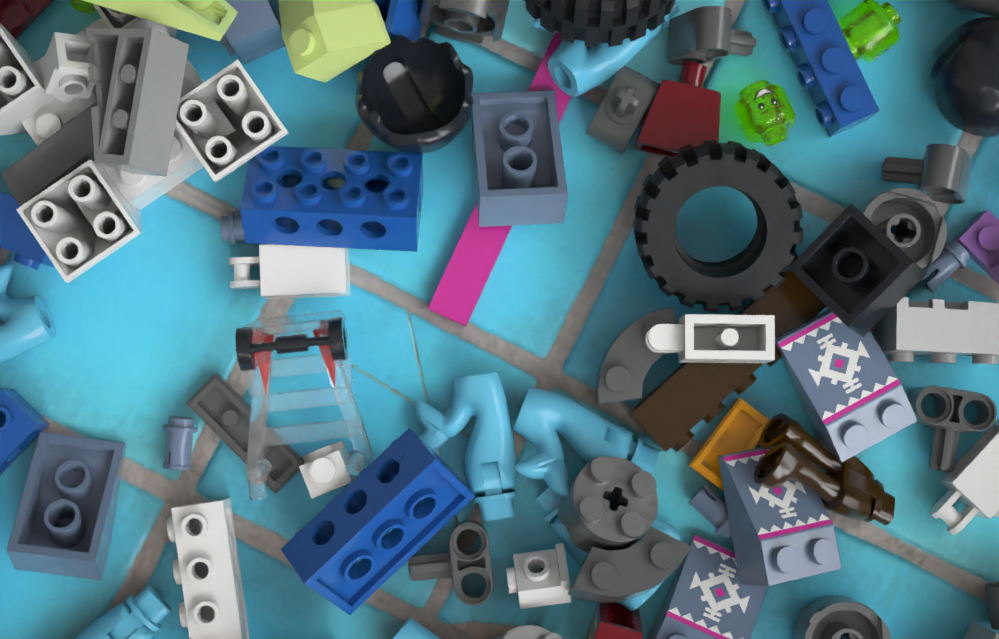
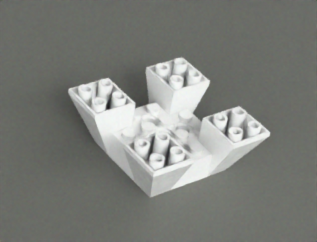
[0,4,289,283]

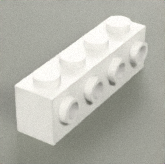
[167,498,250,639]

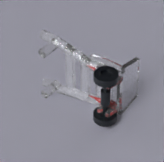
[235,310,374,500]

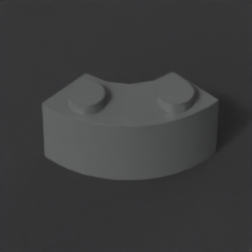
[595,307,676,404]
[568,527,691,603]

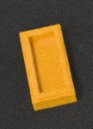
[687,397,770,491]

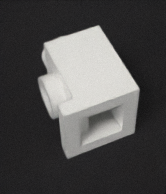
[41,32,95,102]
[299,440,357,499]
[506,543,571,609]

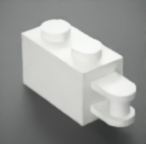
[229,244,351,299]
[645,314,775,363]
[930,420,999,535]

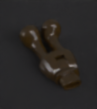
[754,413,895,525]

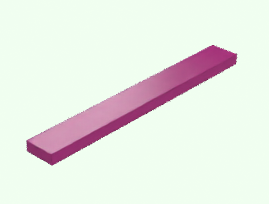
[428,32,590,327]

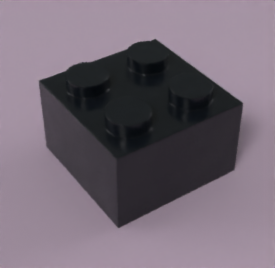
[788,203,927,337]

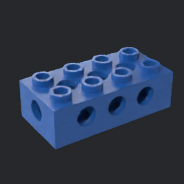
[240,146,423,252]
[281,428,475,615]

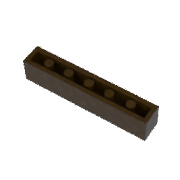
[627,268,826,452]

